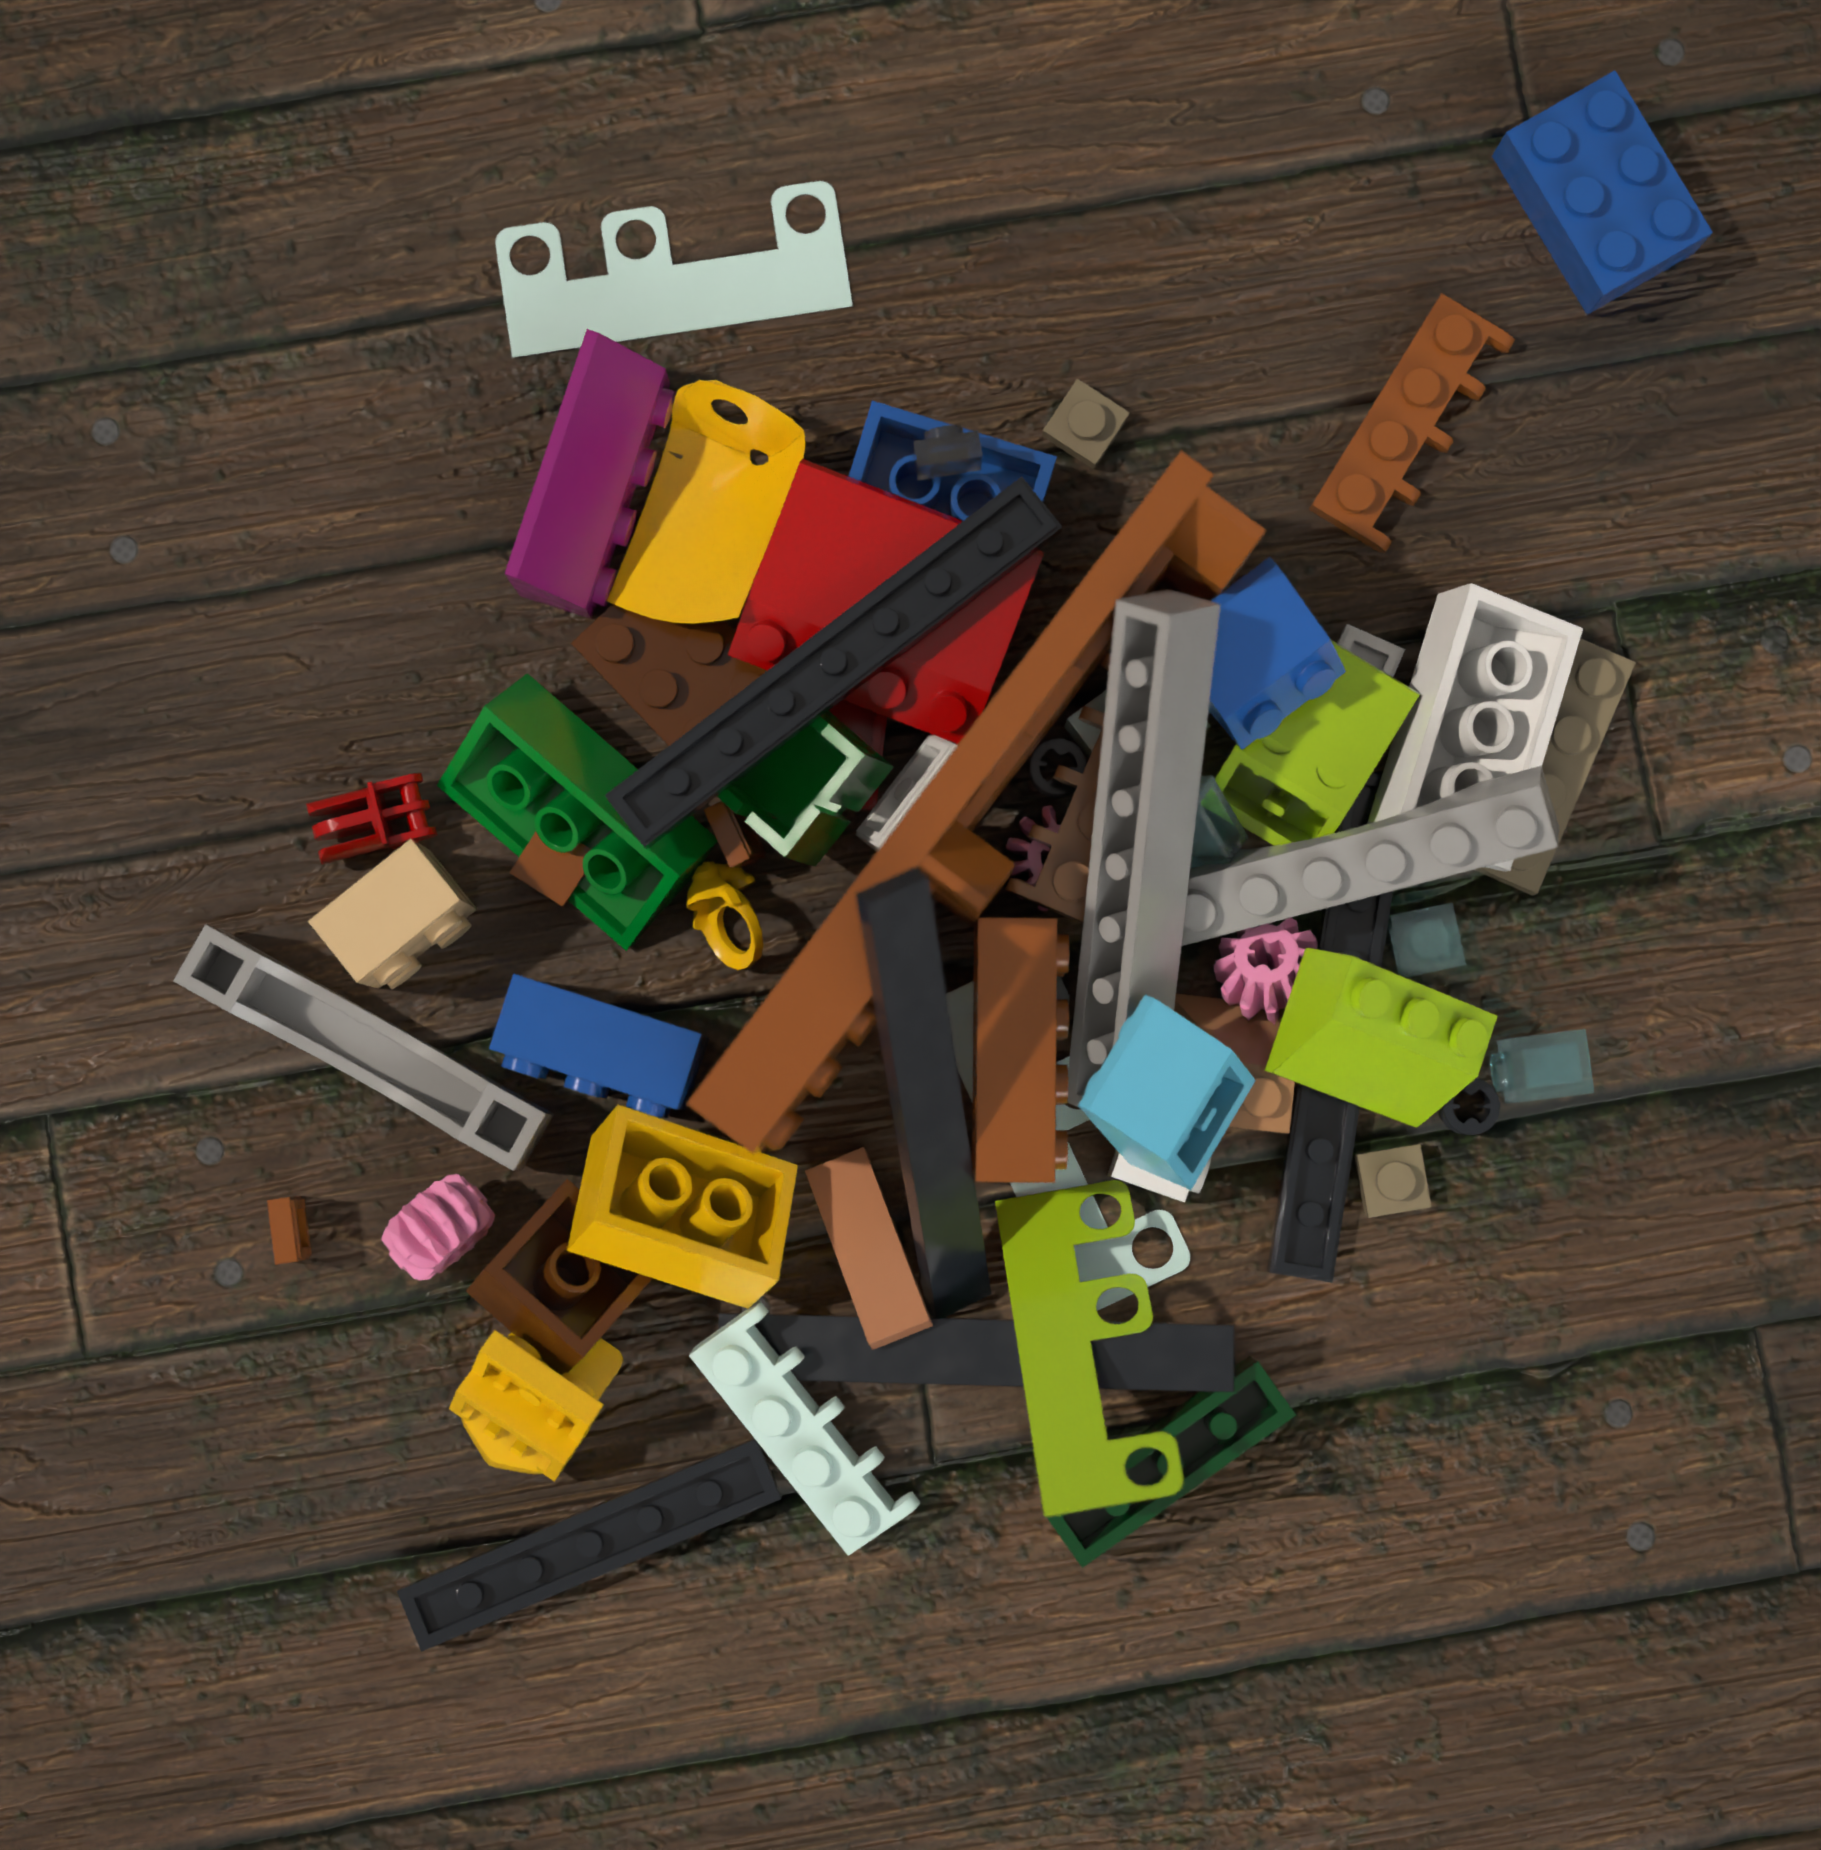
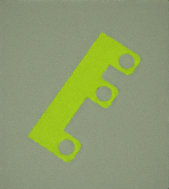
[995,1180,1183,1517]

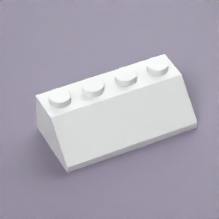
[1367,583,1583,872]

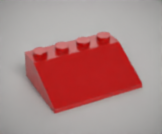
[728,459,1044,744]

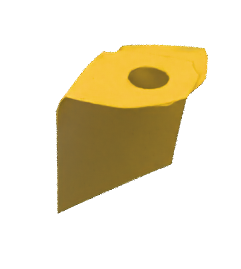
[607,380,806,624]

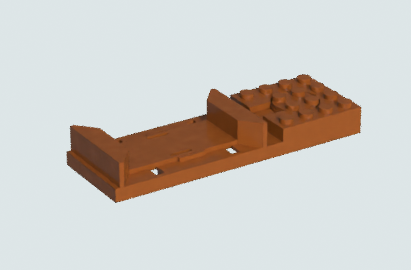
[687,451,1266,1154]

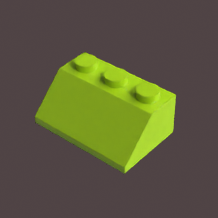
[1265,947,1498,1128]

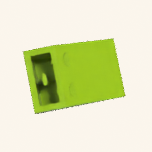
[1202,639,1420,846]

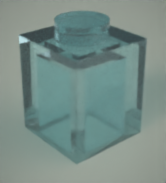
[1490,1029,1595,1103]

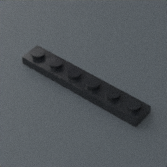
[397,1438,782,1652]

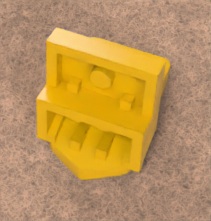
[449,1330,623,1482]

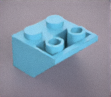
[1078,995,1256,1190]

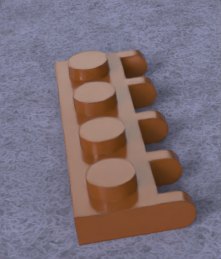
[1309,293,1515,553]

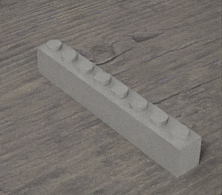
[1067,589,1220,1108]

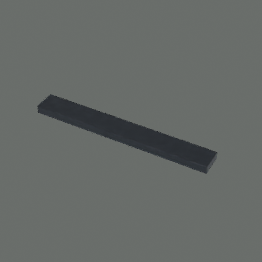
[604,477,1062,850]
[1267,773,1393,1283]
[855,866,992,1317]
[718,1312,1235,1392]

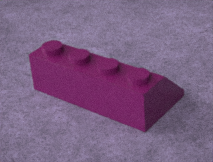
[504,329,676,619]

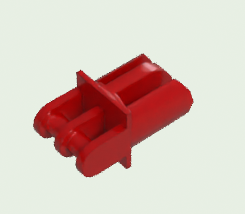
[306,773,437,865]

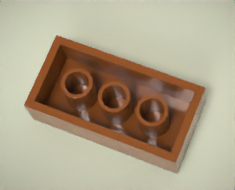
[972,918,1069,1183]

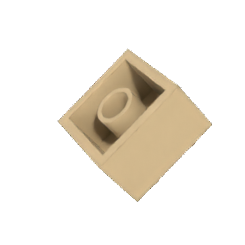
[308,839,477,989]

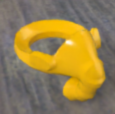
[687,862,764,970]

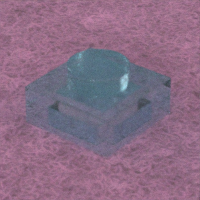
[1388,903,1466,978]

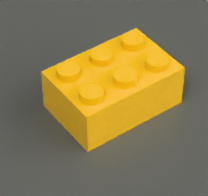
[567,1105,798,1309]

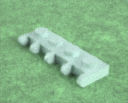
[689,1300,920,1556]

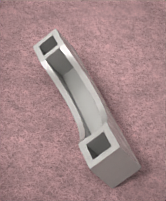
[1181,766,1559,946]
[173,924,554,1171]

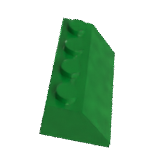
[437,673,718,951]

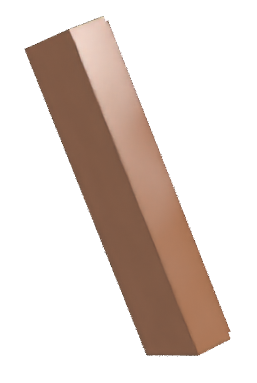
[805,1147,933,1350]

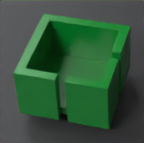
[717,711,893,867]

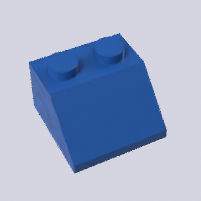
[1208,557,1346,750]

